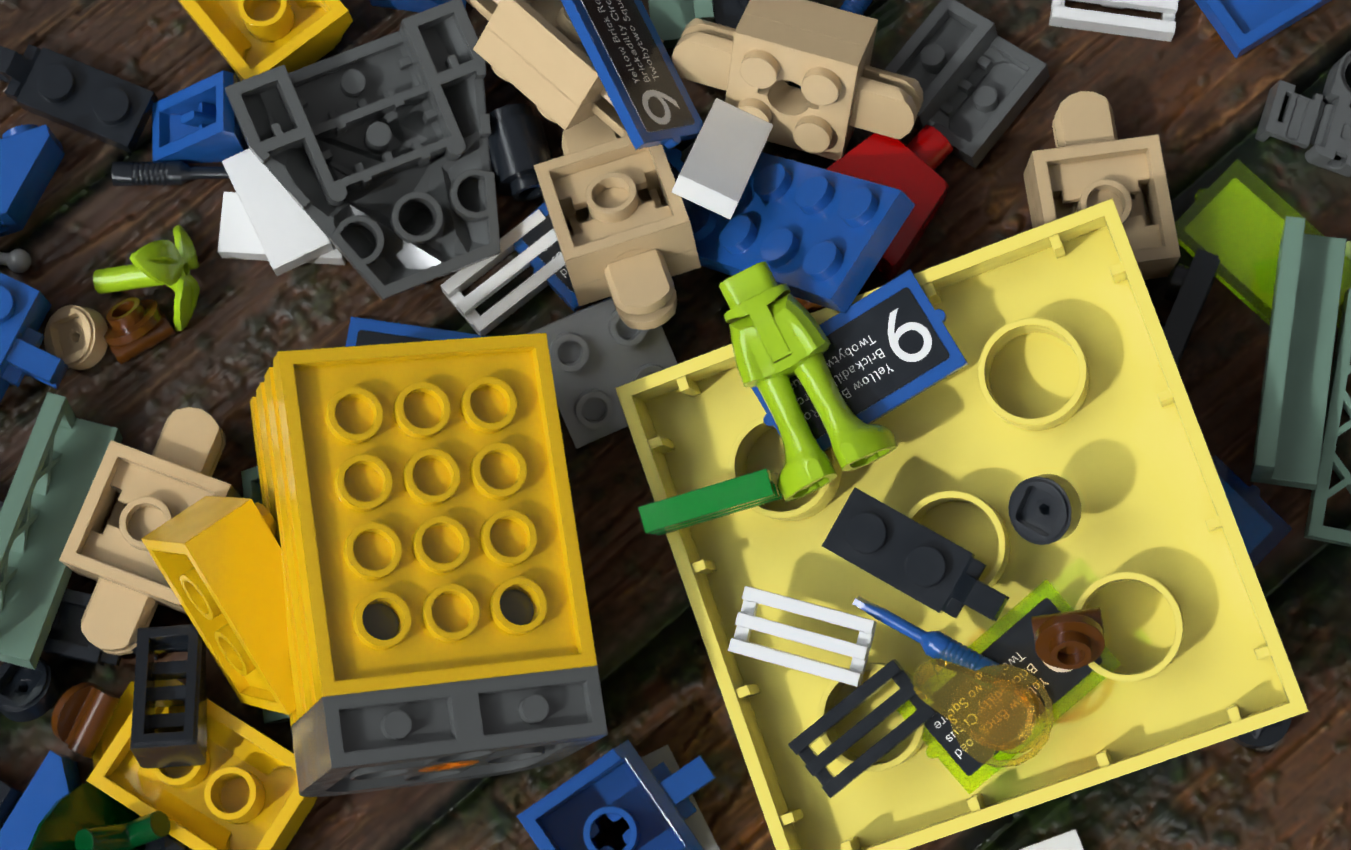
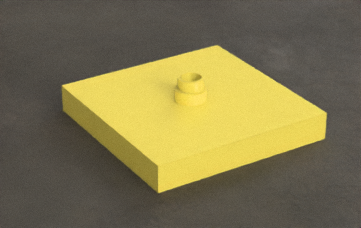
[615,198,1308,850]

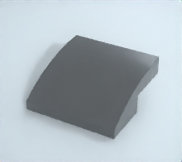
[884,0,1050,169]

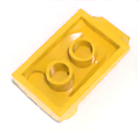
[178,0,353,81]
[86,679,317,850]

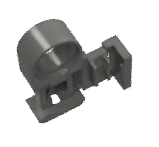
[1255,51,1351,177]

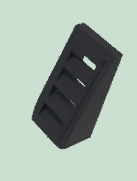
[130,624,207,769]

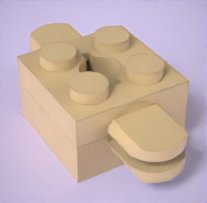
[466,0,664,137]
[671,0,924,161]
[1023,91,1181,280]
[533,115,701,330]
[59,407,242,656]

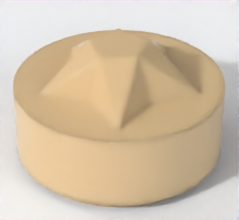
[44,305,108,370]

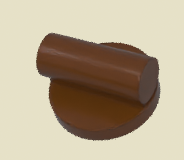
[104,297,176,365]
[1031,607,1105,670]
[51,682,121,758]

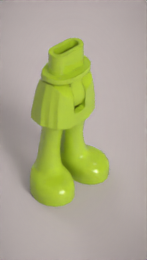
[719,261,898,502]

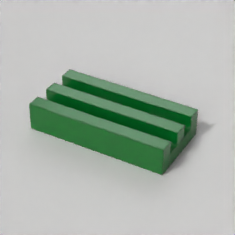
[638,469,784,536]

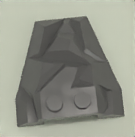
[225,0,501,301]

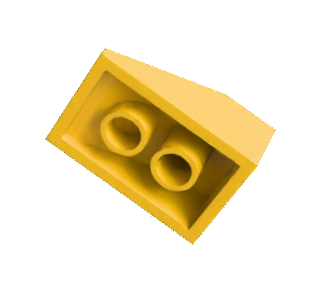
[141,496,296,715]

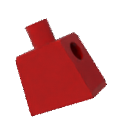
[826,125,953,282]

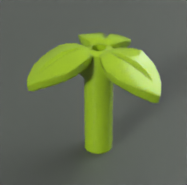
[93,224,200,332]

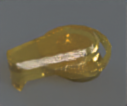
[913,658,1054,768]

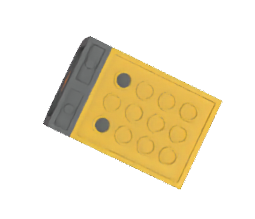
[250,333,608,797]

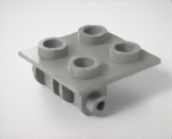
[527,297,677,449]

